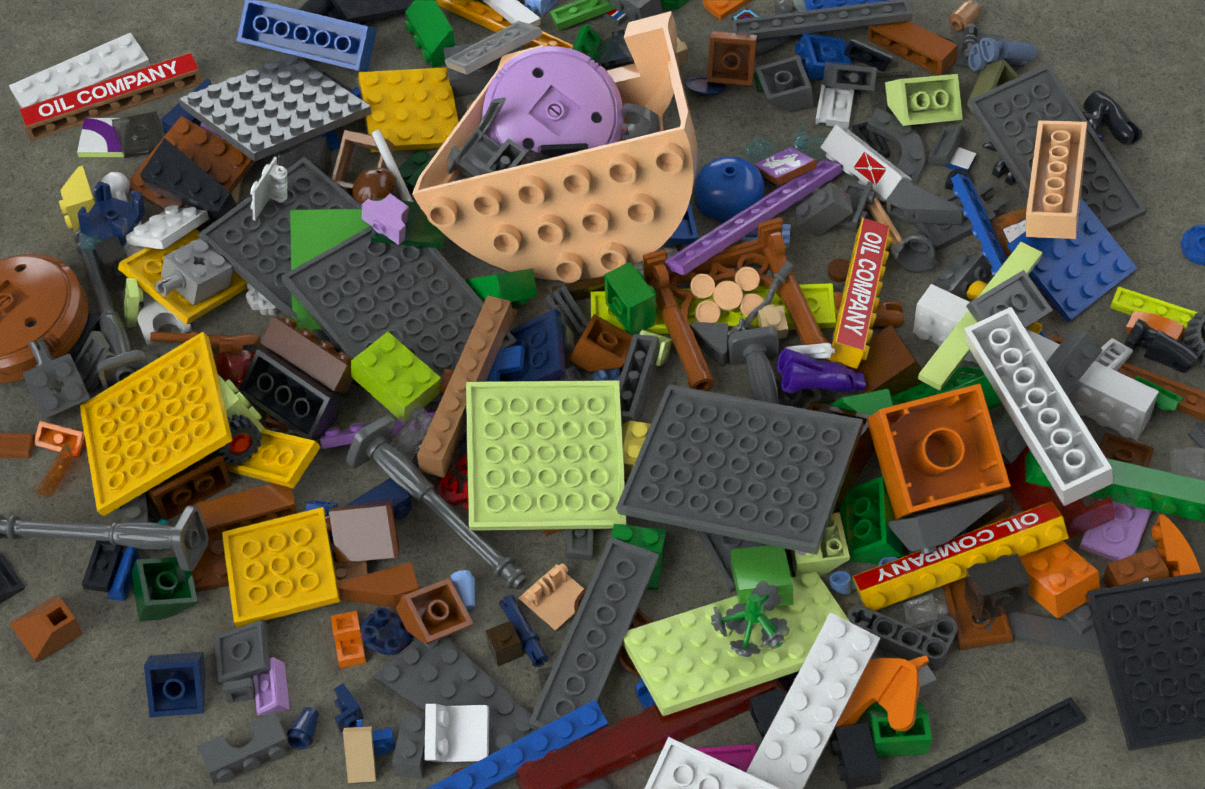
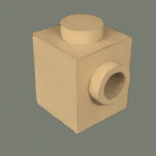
[757,304,788,339]

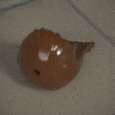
[352,168,397,205]

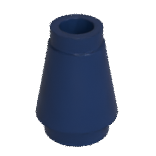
[287,707,319,749]

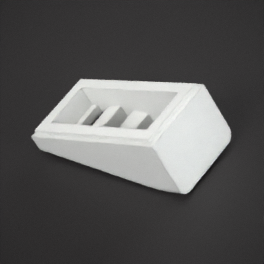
[1095,338,1133,371]

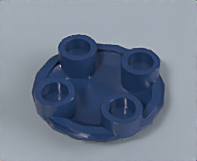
[360,608,413,655]

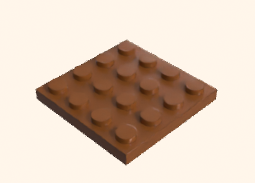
[129,116,255,232]

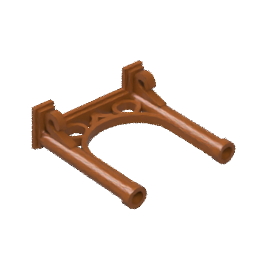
[643,217,829,391]

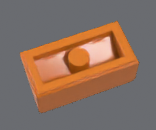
[33,421,86,457]

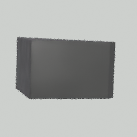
[690,322,728,367]

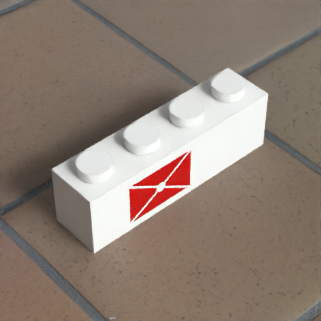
[820,125,912,203]

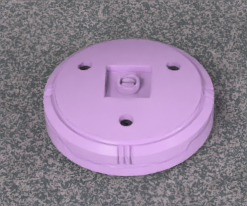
[482,46,624,165]

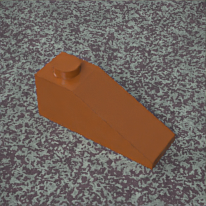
[337,562,419,608]

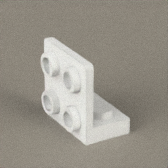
[425,704,489,762]

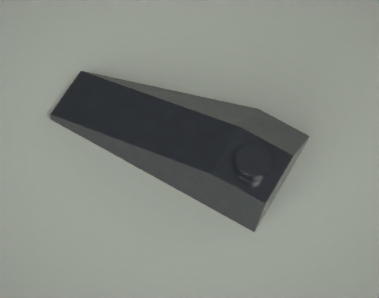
[594,29,634,67]

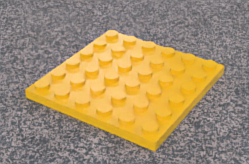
[80,332,232,516]

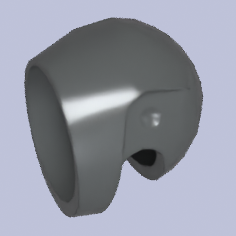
[620,103,659,140]

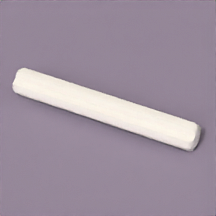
[781,343,835,359]

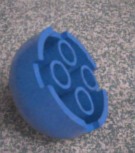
[694,156,765,223]

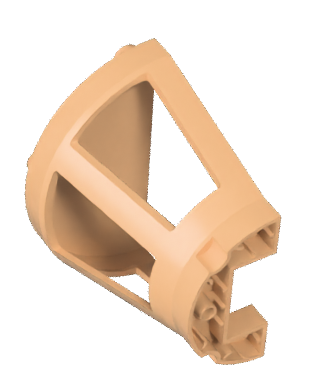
[412,11,698,283]

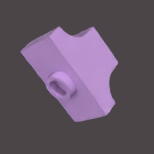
[362,194,409,245]

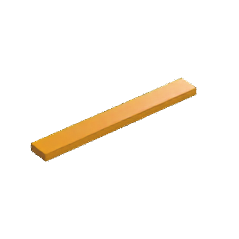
[436,0,573,49]

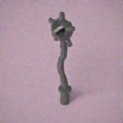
[727,261,794,350]

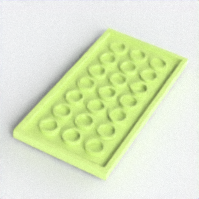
[623,572,851,716]

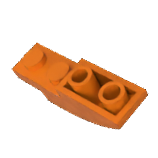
[1152,514,1201,577]

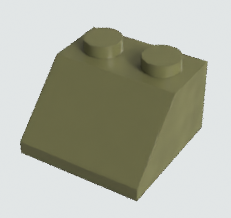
[969,59,1019,99]

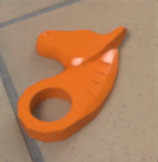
[832,656,929,735]

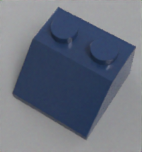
[144,652,206,717]

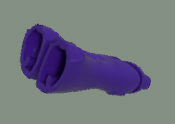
[778,348,865,394]

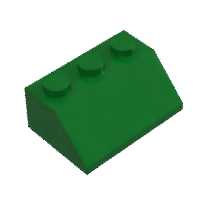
[404,0,455,68]
[839,476,903,564]

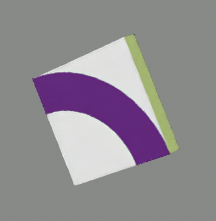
[77,118,130,157]

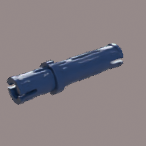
[499,595,548,667]

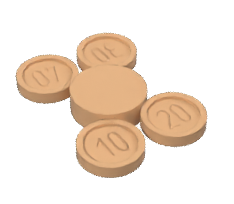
[690,267,763,323]

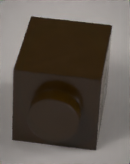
[485,621,523,666]

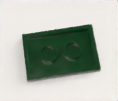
[371,198,444,249]

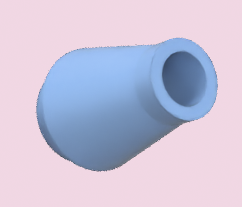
[450,570,476,611]

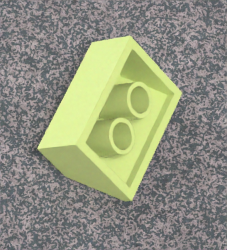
[885,74,963,126]

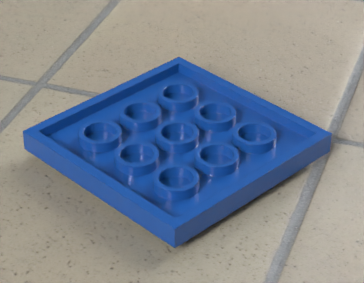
[1007,198,1137,322]

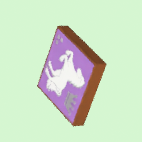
[753,146,817,186]

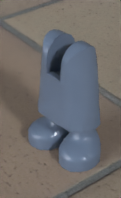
[968,38,1037,71]

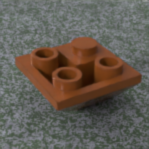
[9,595,83,663]

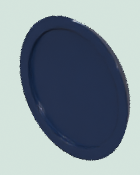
[685,76,725,96]

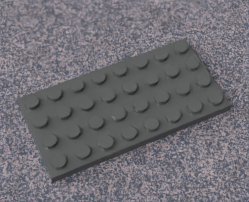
[967,64,1147,231]

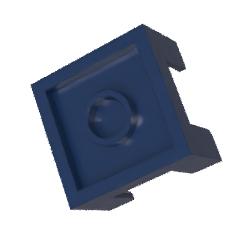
[77,181,145,246]

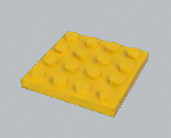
[358,67,459,152]
[118,228,248,325]
[222,507,340,627]

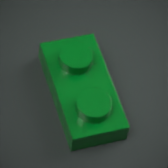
[572,24,602,60]
[1133,376,1184,411]

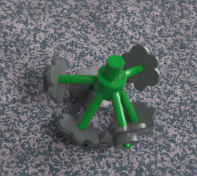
[711,581,790,657]

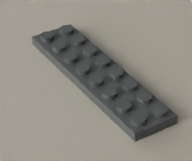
[528,537,659,746]

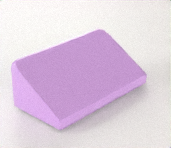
[253,657,290,716]

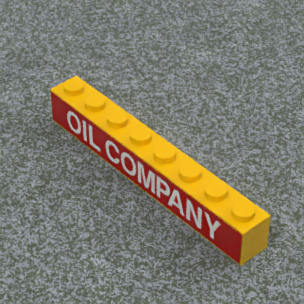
[828,218,892,369]
[852,502,1068,611]

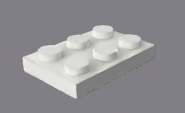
[125,205,209,249]

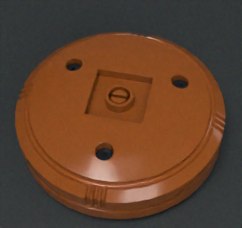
[0,254,89,383]

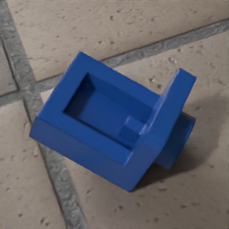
[356,719,395,755]

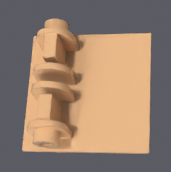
[518,563,584,631]

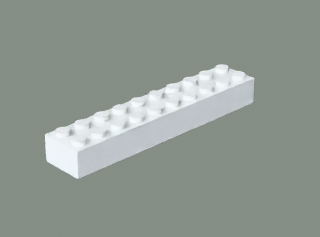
[913,284,1159,440]

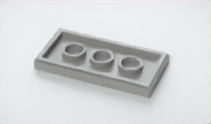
[445,21,543,75]

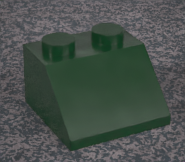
[131,557,198,621]

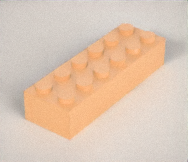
[1026,120,1087,239]

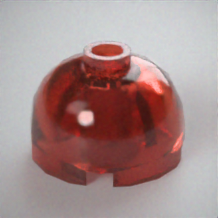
[214,350,255,394]

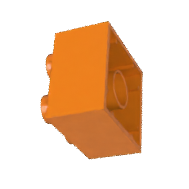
[867,384,1010,520]

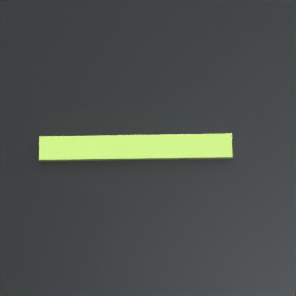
[918,242,1043,391]

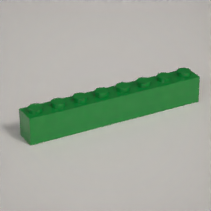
[1025,450,1205,522]

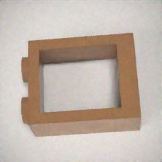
[332,130,394,195]

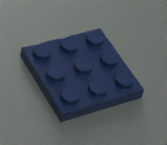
[500,309,566,382]

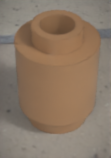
[949,0,980,32]

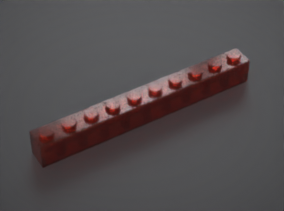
[516,679,777,789]

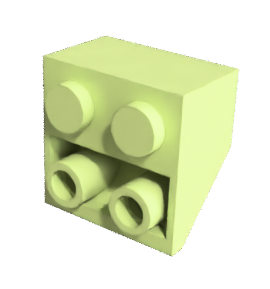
[790,513,850,576]

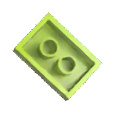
[351,332,441,423]

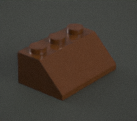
[147,452,232,521]

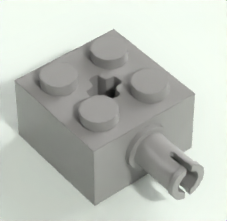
[156,238,233,305]

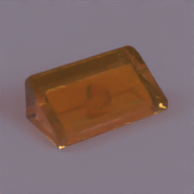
[34,443,74,497]

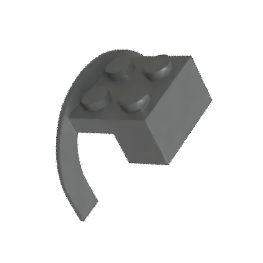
[447,97,527,178]

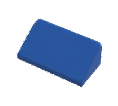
[107,546,140,601]

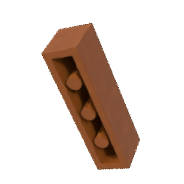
[868,21,957,76]
[194,483,297,540]

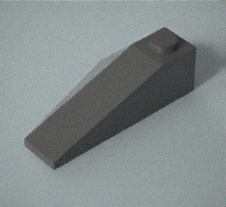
[888,494,1004,554]

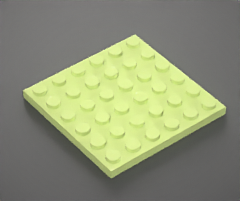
[466,381,627,531]

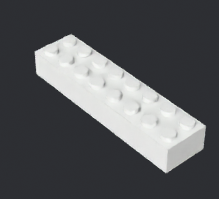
[964,307,1113,506]
[746,612,880,789]

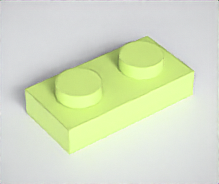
[123,278,143,328]

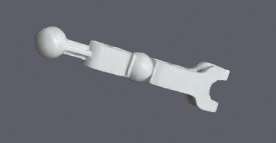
[101,172,192,346]

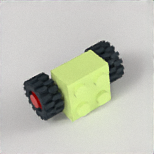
[216,375,265,464]

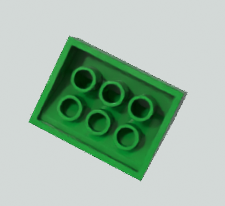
[891,365,1001,410]

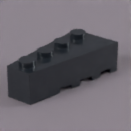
[140,138,237,221]

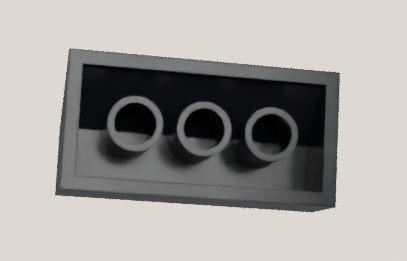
[238,349,347,441]

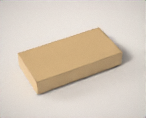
[343,726,376,783]

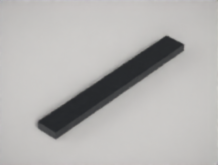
[889,697,1086,789]

